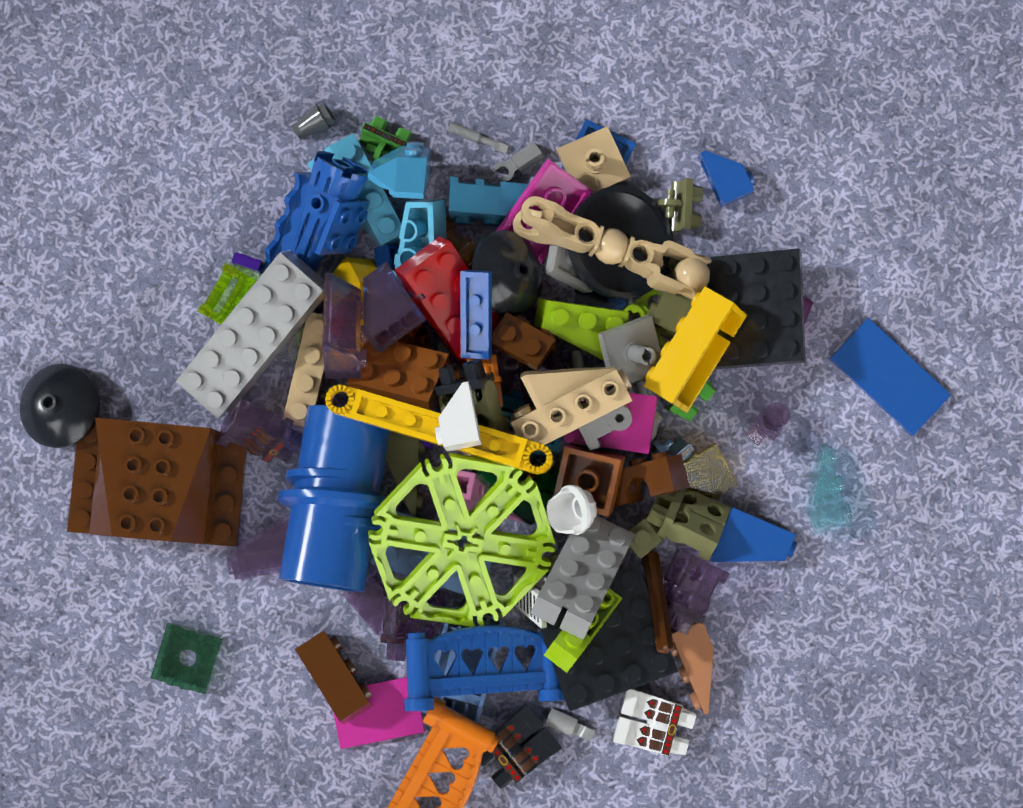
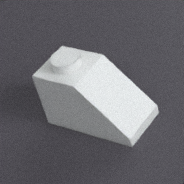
[435,382,482,452]

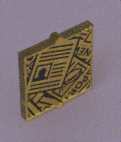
[683,443,738,499]

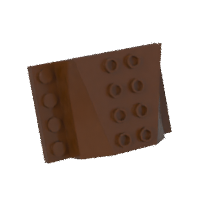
[67,418,249,547]

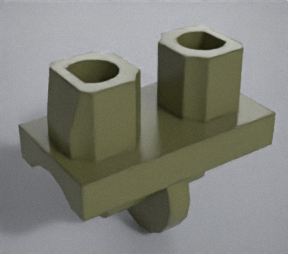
[658,178,703,233]

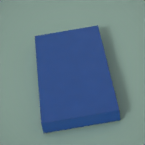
[829,318,951,436]

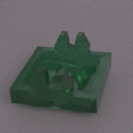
[150,622,223,694]

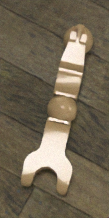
[513,196,712,300]

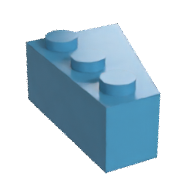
[449,176,529,226]

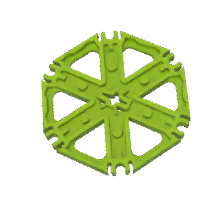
[368,453,555,627]

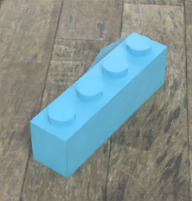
[307,133,402,247]
[388,199,446,316]

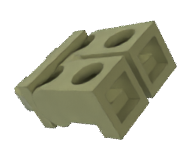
[646,489,731,561]

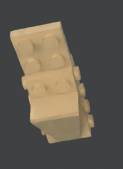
[464,366,632,470]

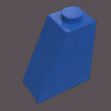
[709,507,797,562]

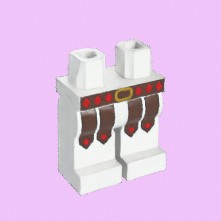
[613,689,696,756]

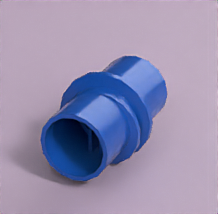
[277,405,390,593]

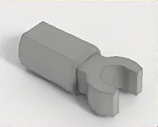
[494,142,544,182]
[545,707,595,741]

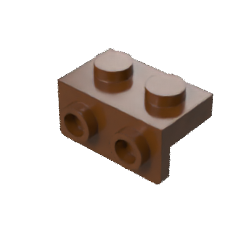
[492,312,557,371]

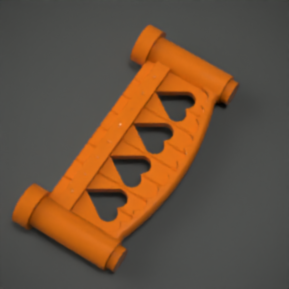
[387,697,499,808]

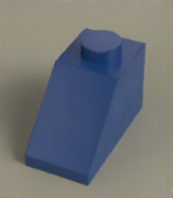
[698,150,756,208]

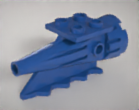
[262,151,370,274]

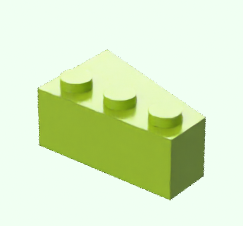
[534,298,629,363]

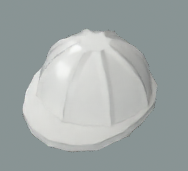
[547,485,597,535]

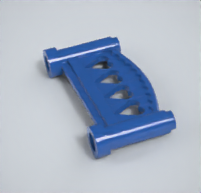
[404,625,565,711]

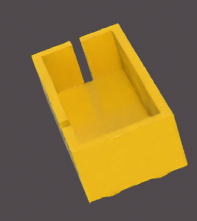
[644,286,747,413]

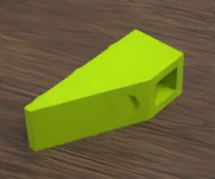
[544,588,622,673]

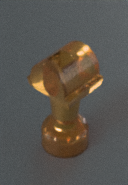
[446,216,477,267]

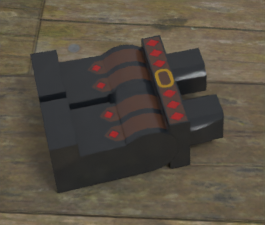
[481,703,562,789]

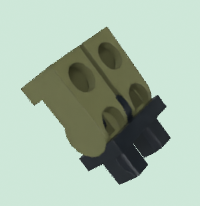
[434,359,510,432]

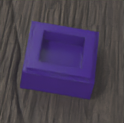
[231,252,264,274]

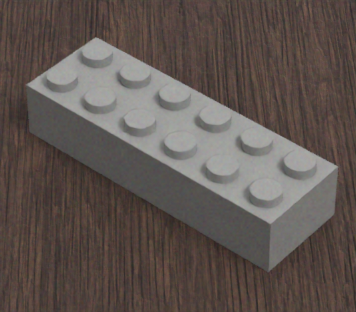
[176,250,333,419]

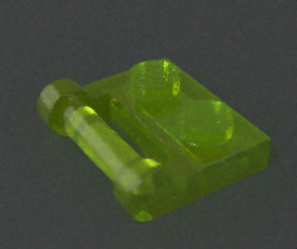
[197,263,257,325]

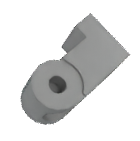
[579,405,632,451]

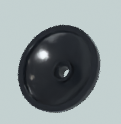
[472,229,541,315]
[20,364,100,448]

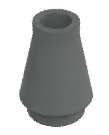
[292,103,336,140]

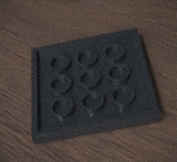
[706,248,806,370]
[539,563,678,712]

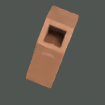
[671,621,714,715]

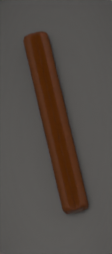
[642,551,674,654]

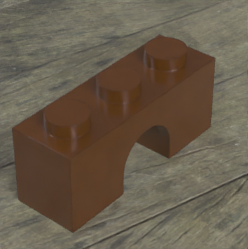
[614,451,690,508]

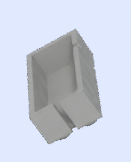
[530,515,635,640]

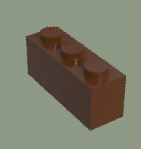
[295,631,373,725]

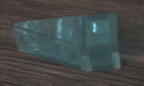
[806,443,852,535]

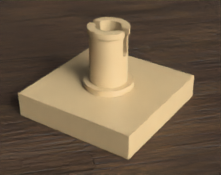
[556,126,631,193]

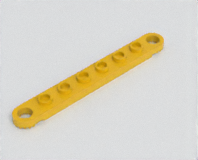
[325,384,553,474]

